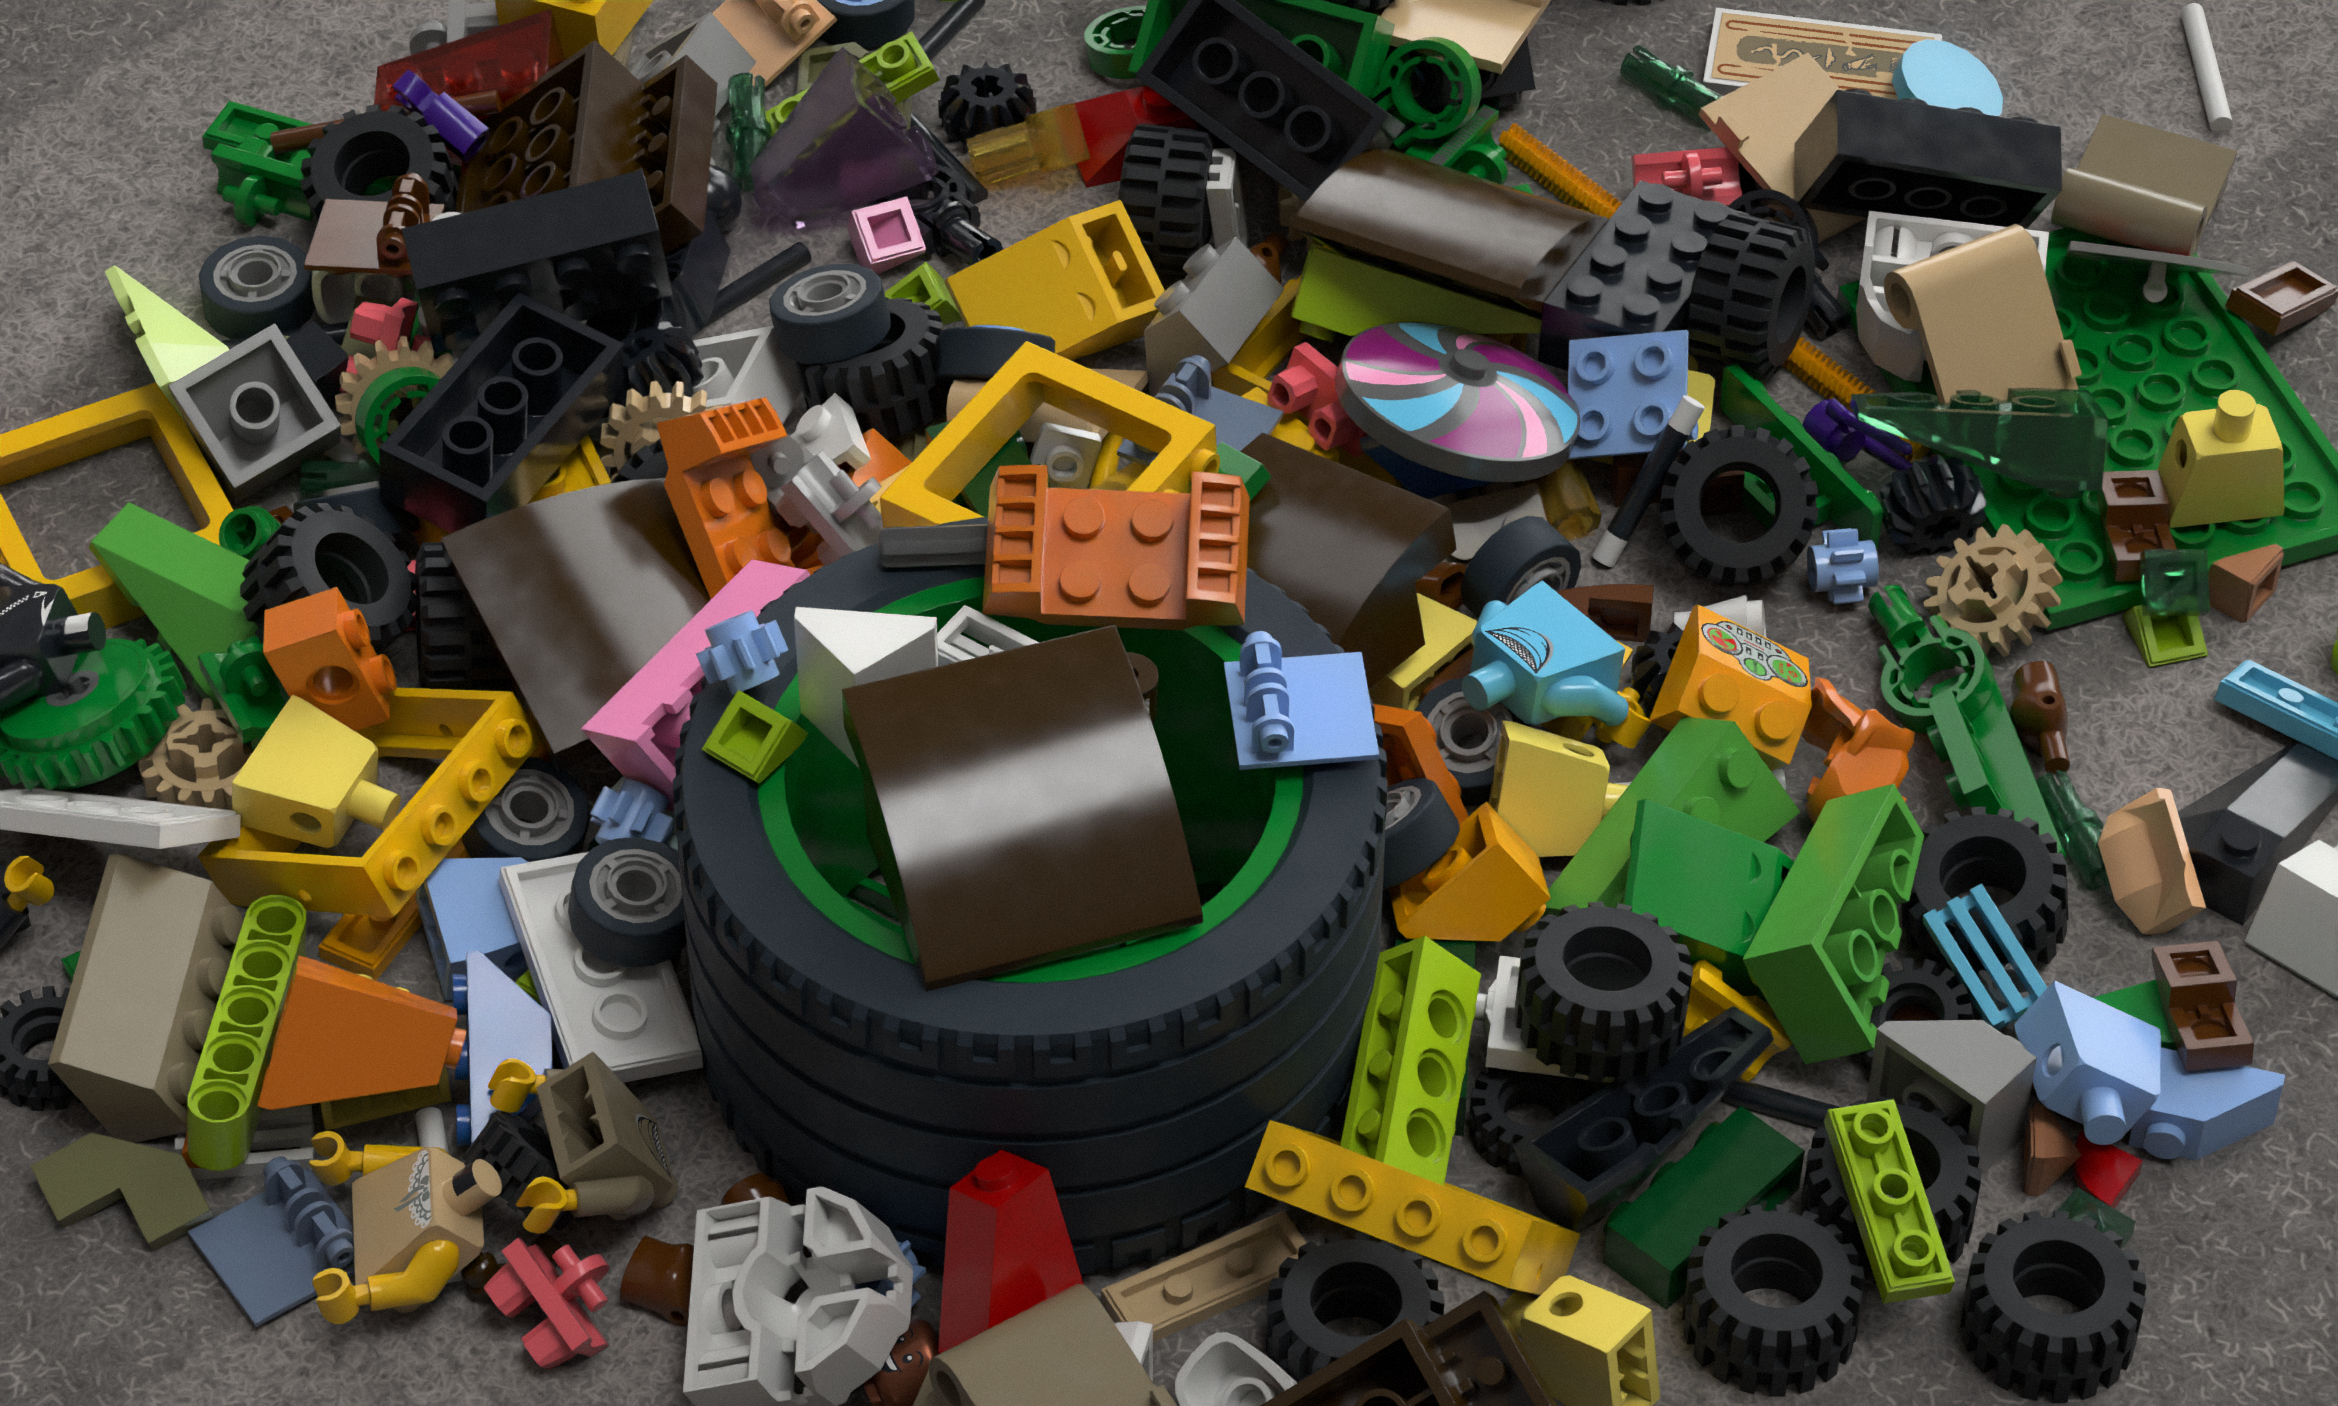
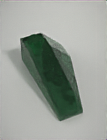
[1851,388,2108,499]

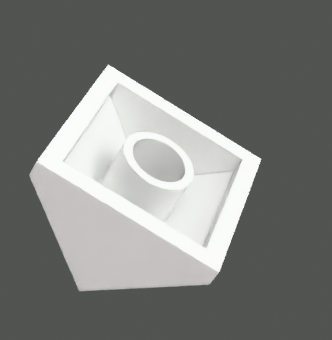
[794,607,938,769]
[2245,840,2338,999]

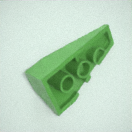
[89,502,258,709]

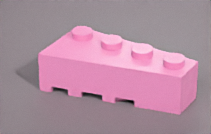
[581,559,810,811]

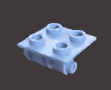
[1568,330,1698,460]
[1224,631,1379,770]

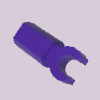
[393,69,490,163]

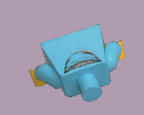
[1462,581,1652,748]

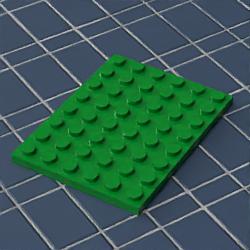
[1837,228,2338,631]

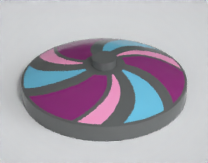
[1335,322,1580,482]

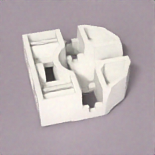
[1856,211,2049,382]
[683,1186,913,1406]

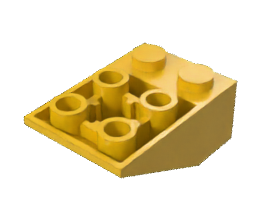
[944,200,1165,361]

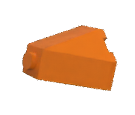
[257,955,466,1110]

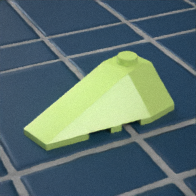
[105,265,230,427]

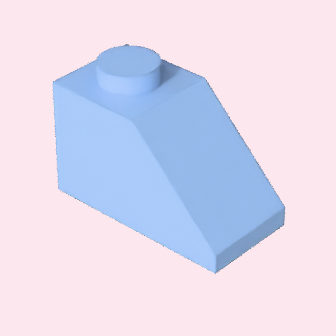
[2128,1047,2285,1161]

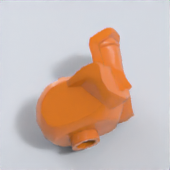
[1802,677,1915,825]

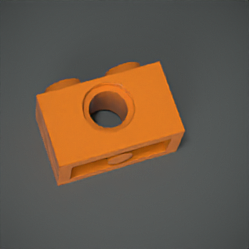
[263,587,397,731]

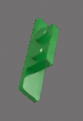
[1720,363,1883,549]
[1926,667,2066,858]

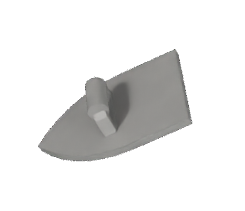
[2066,241,2250,304]

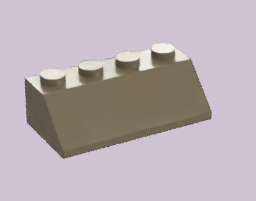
[48,853,244,1143]

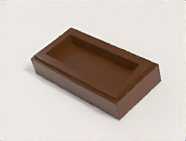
[2225,261,2338,336]

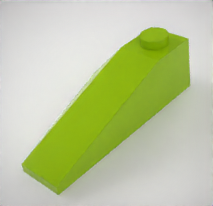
[1290,243,1542,342]

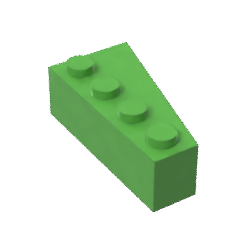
[1542,717,1800,917]
[1743,784,1924,1065]

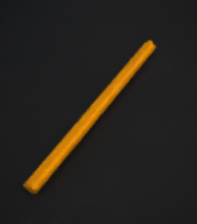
[1498,123,1932,464]

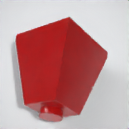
[938,1150,1084,1354]

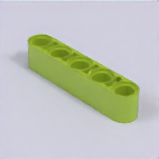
[187,895,306,1171]

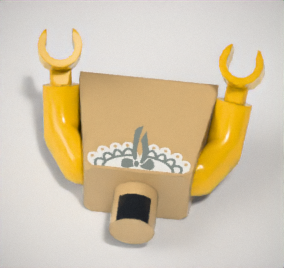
[309,1131,502,1324]

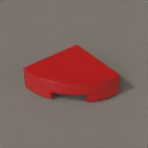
[2072,1130,2143,1219]

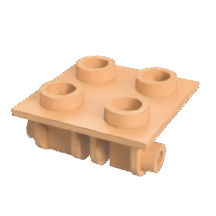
[712,0,837,98]

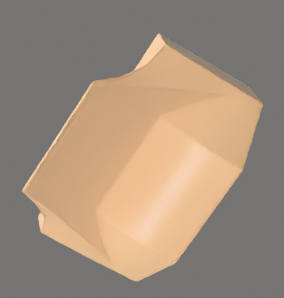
[2098,788,2206,935]

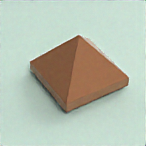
[2023,1103,2082,1197]

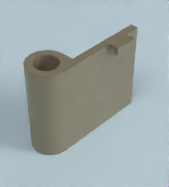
[2051,113,2237,257]
[928,1284,1177,1406]

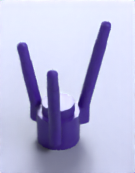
[1802,398,1913,470]

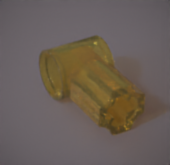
[966,103,1091,187]
[1516,459,1602,541]

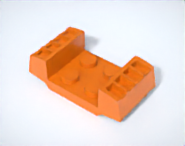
[657,397,825,599]
[982,465,1250,630]

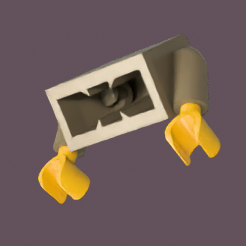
[488,1051,678,1234]

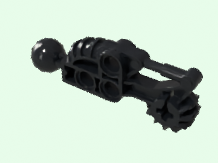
[585,164,742,419]

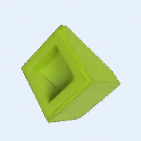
[884,262,962,325]
[2122,595,2208,668]
[702,690,809,784]

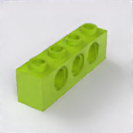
[1340,936,1481,1186]

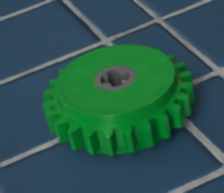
[0,638,187,790]

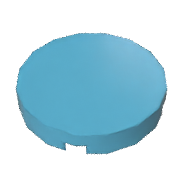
[1892,39,2003,116]

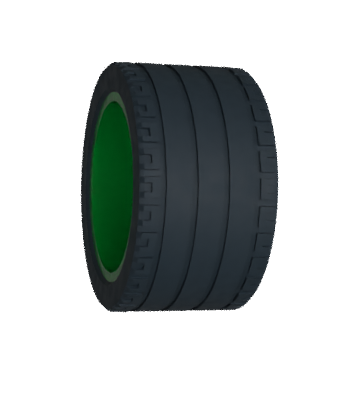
[673,517,1388,1274]

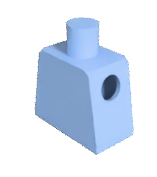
[415,857,529,1001]
[2014,981,2161,1145]

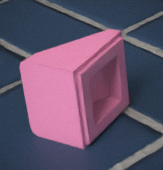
[847,197,926,275]

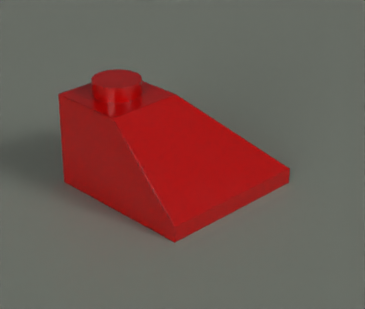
[1052,85,1197,188]

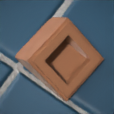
[2203,544,2284,623]

